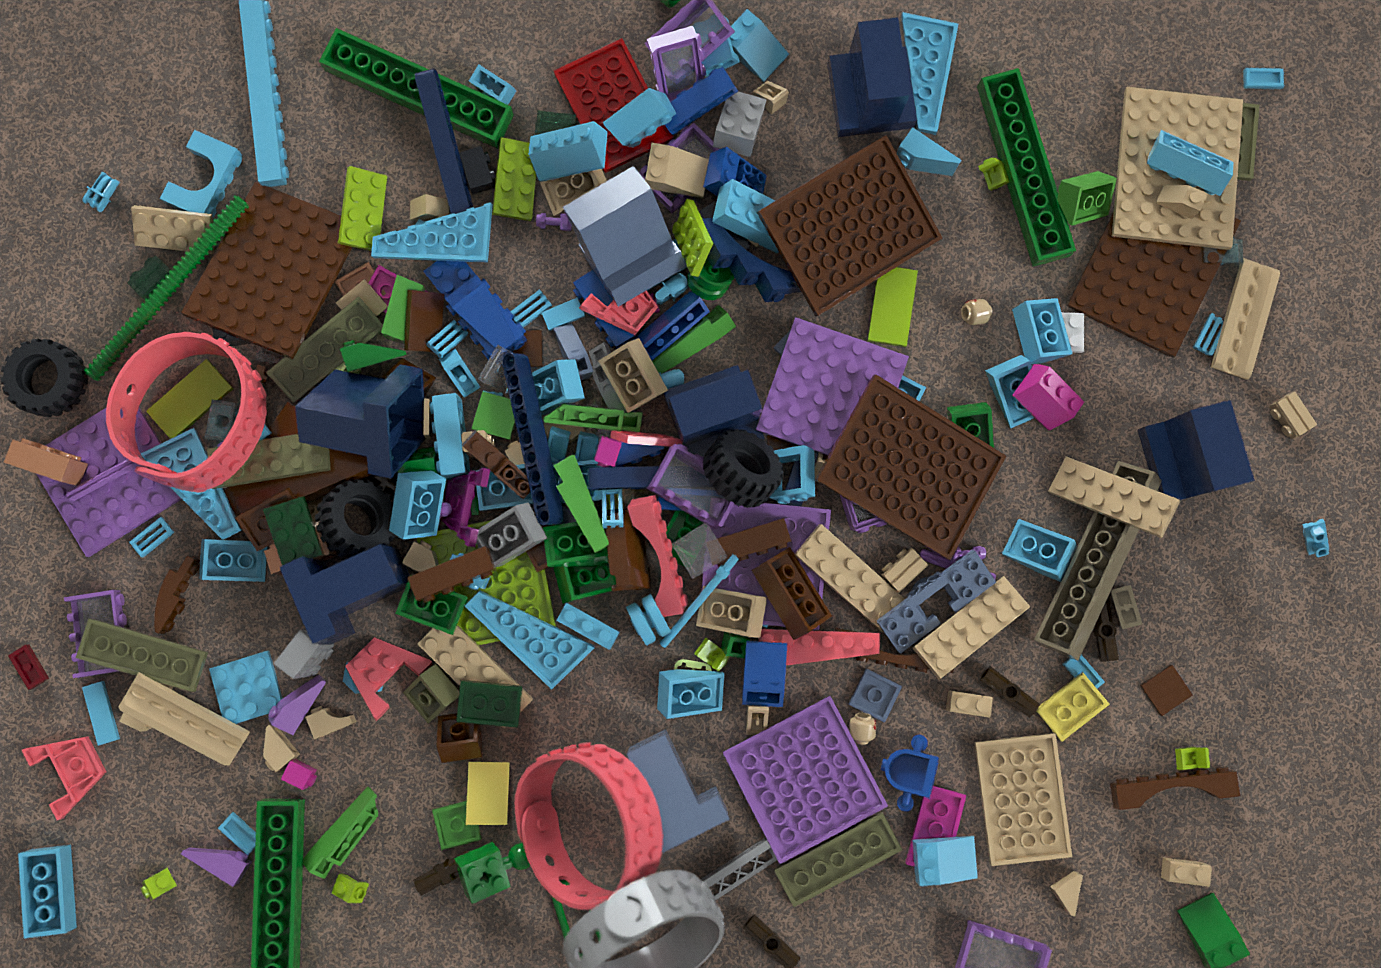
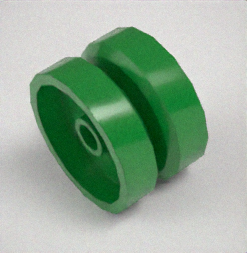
[687,259,734,300]

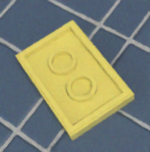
[1037,672,1110,742]
[466,762,510,825]

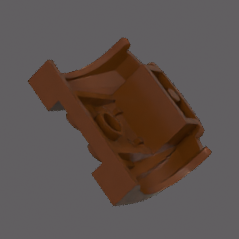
[606,508,652,591]

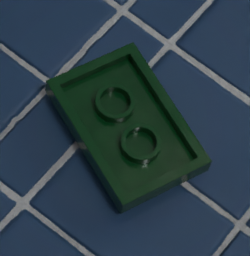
[263,496,324,566]
[457,680,523,728]

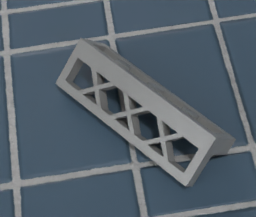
[700,837,777,900]

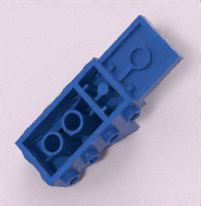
[423,261,527,364]

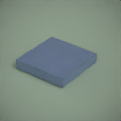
[848,668,902,723]

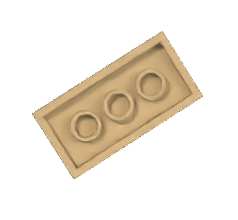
[131,205,215,254]

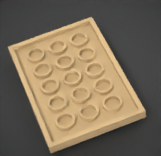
[974,733,1072,866]

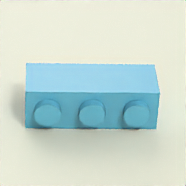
[556,603,620,650]

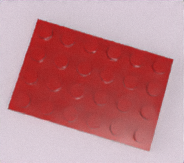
[553,38,674,173]

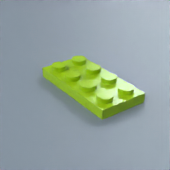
[492,137,536,221]
[338,166,387,251]
[672,199,713,277]

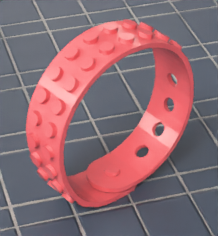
[106,332,267,492]
[514,742,663,910]

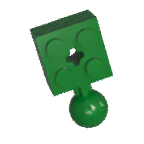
[454,842,530,904]

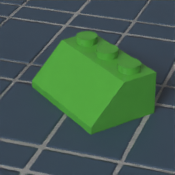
[1057,171,1117,225]
[381,275,425,344]

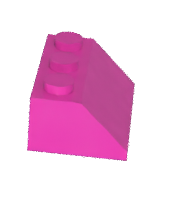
[1012,364,1084,431]

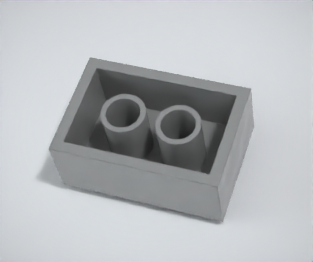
[713,92,767,157]
[476,502,547,567]
[274,630,335,679]

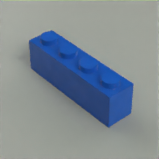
[665,67,738,135]
[573,270,636,349]
[631,291,710,360]

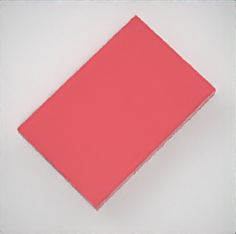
[610,430,682,447]

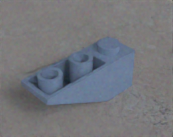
[553,323,593,381]

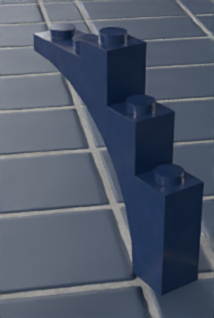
[702,218,801,302]

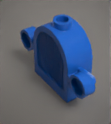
[881,735,939,812]

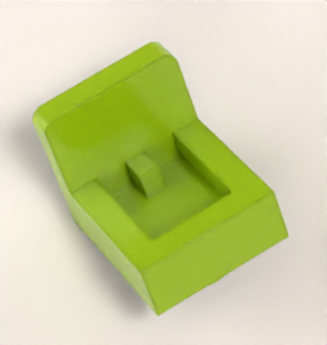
[978,158,1009,191]
[694,638,730,672]
[1175,747,1210,770]
[140,868,177,901]
[332,874,369,903]

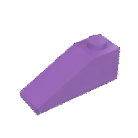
[268,675,326,735]
[181,848,252,887]

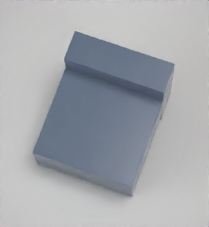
[563,166,687,307]
[627,729,729,853]

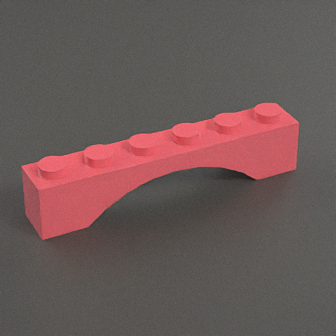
[627,495,688,617]

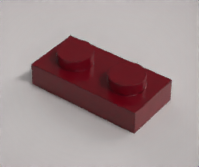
[8,644,49,690]

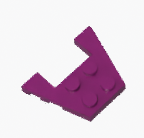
[440,468,490,547]

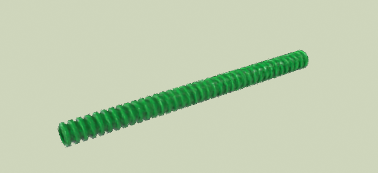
[84,195,249,381]

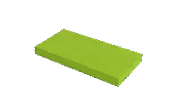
[867,267,918,347]
[146,359,234,439]

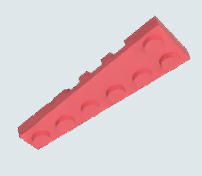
[758,629,880,666]

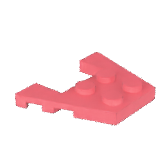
[579,290,658,335]
[345,637,432,721]
[22,736,106,821]

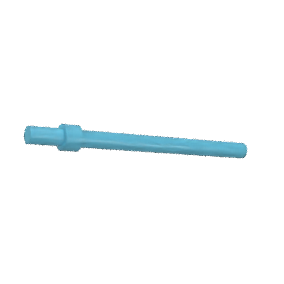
[660,554,739,648]

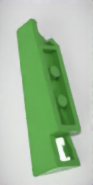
[652,305,736,374]
[543,403,642,432]
[554,455,609,553]
[303,787,378,879]

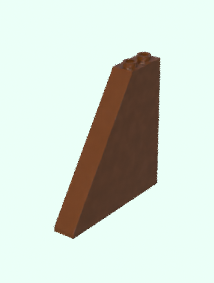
[224,402,372,515]

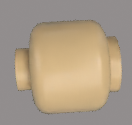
[961,299,992,325]
[850,713,876,745]

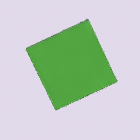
[471,391,515,440]
[432,800,482,850]

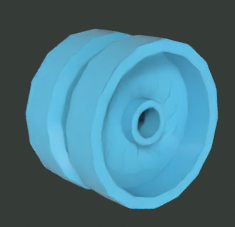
[626,594,671,646]

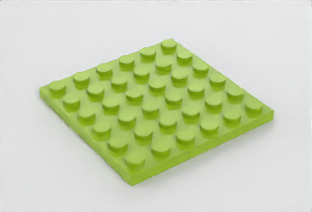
[417,520,556,645]

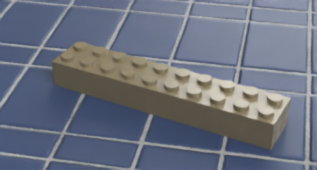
[1034,461,1162,661]

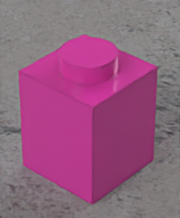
[594,435,622,467]
[281,759,317,790]

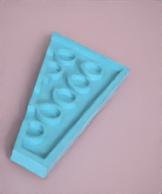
[901,12,958,135]
[371,202,493,262]
[141,428,242,540]
[465,590,595,689]

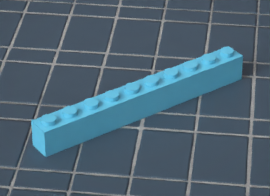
[239,0,289,187]

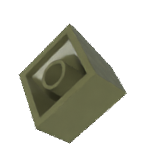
[403,664,460,723]

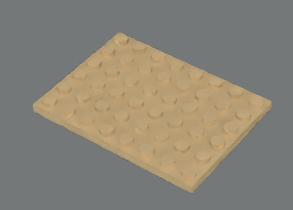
[1112,87,1243,250]

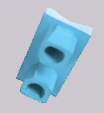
[1302,519,1329,557]

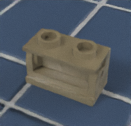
[1111,585,1142,629]

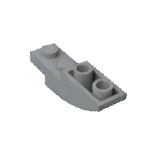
[589,342,635,412]

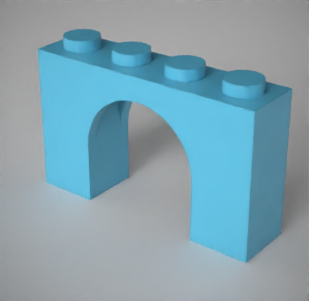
[160,130,242,217]

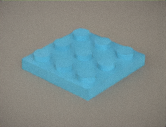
[209,651,283,724]

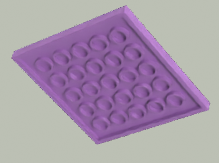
[756,317,909,456]
[37,394,181,557]
[701,498,831,630]
[723,696,888,864]

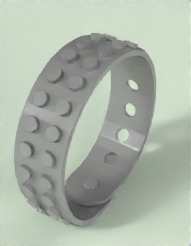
[562,870,724,968]

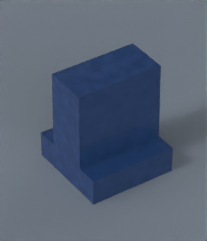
[827,17,917,137]
[295,365,426,478]
[663,365,765,457]
[1137,400,1255,500]
[279,544,410,644]

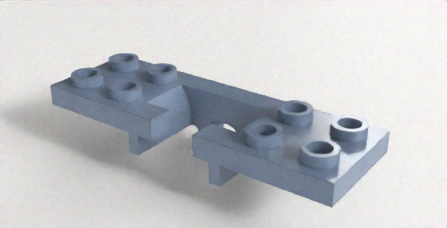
[876,549,996,654]

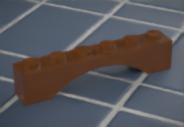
[835,628,954,676]
[1110,767,1240,810]

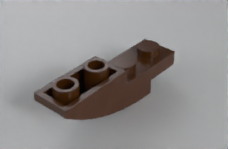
[462,430,531,500]
[154,555,200,634]

